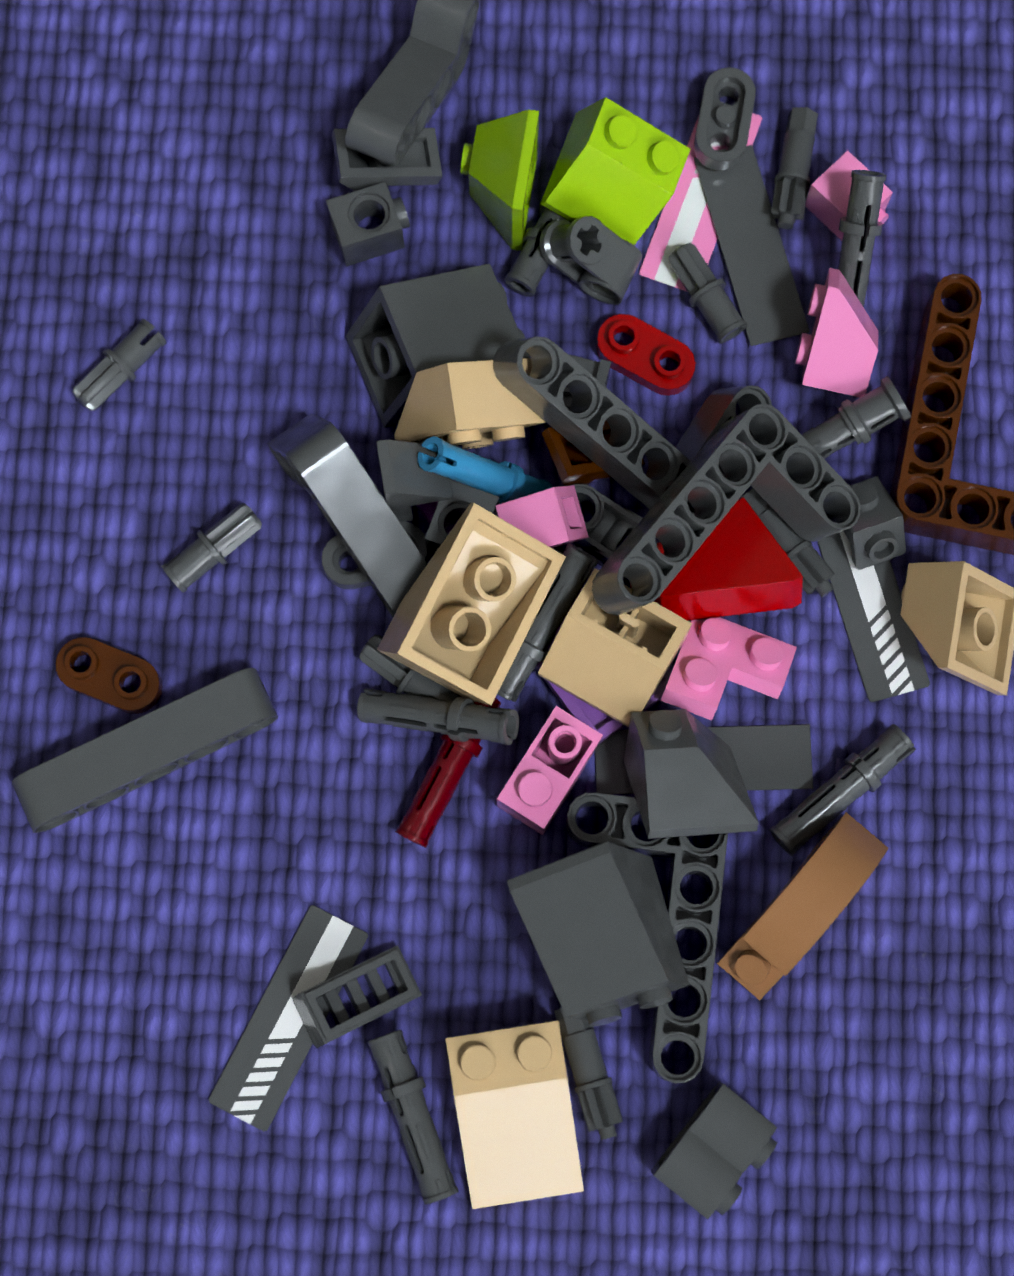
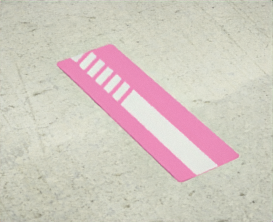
[639,102,762,292]

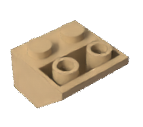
[394,358,546,449]
[538,568,692,727]

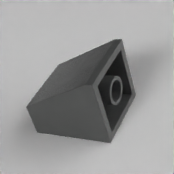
[346,264,530,428]
[507,841,689,1027]

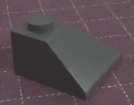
[624,709,759,839]

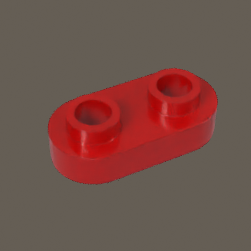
[596,314,695,396]

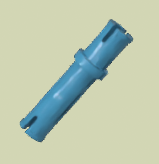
[418,436,553,504]

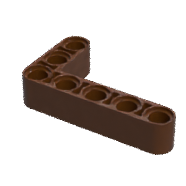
[889,274,1014,555]

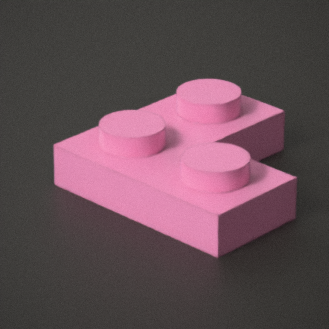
[660,617,797,721]

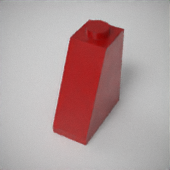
[630,497,803,621]

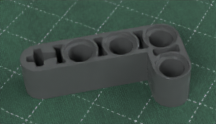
[345,0,480,166]

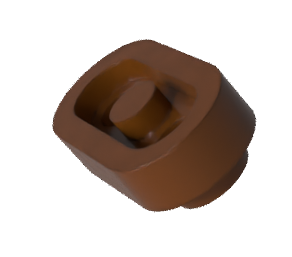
[56,637,163,714]

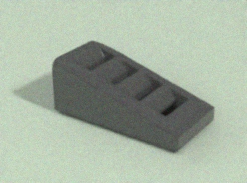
[293,945,422,1048]

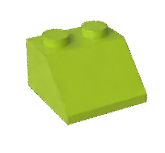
[540,97,690,245]

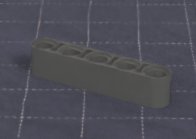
[11,668,278,833]

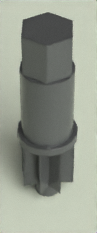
[771,107,818,230]
[740,488,835,598]
[554,1008,623,1140]

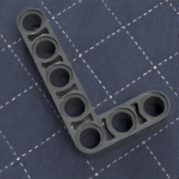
[493,336,772,516]
[592,404,861,615]
[267,413,427,617]
[566,793,728,1083]

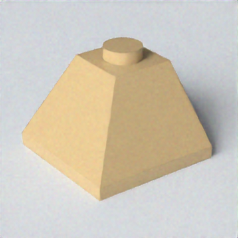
[900,561,1014,696]

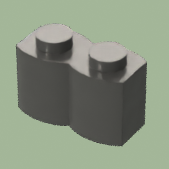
[651,1082,777,1220]

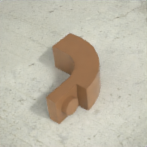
[717,812,889,1000]

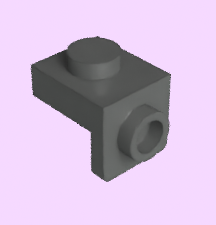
[844,476,906,570]

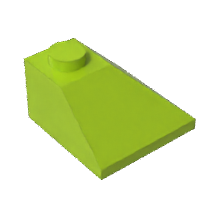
[460,109,539,251]

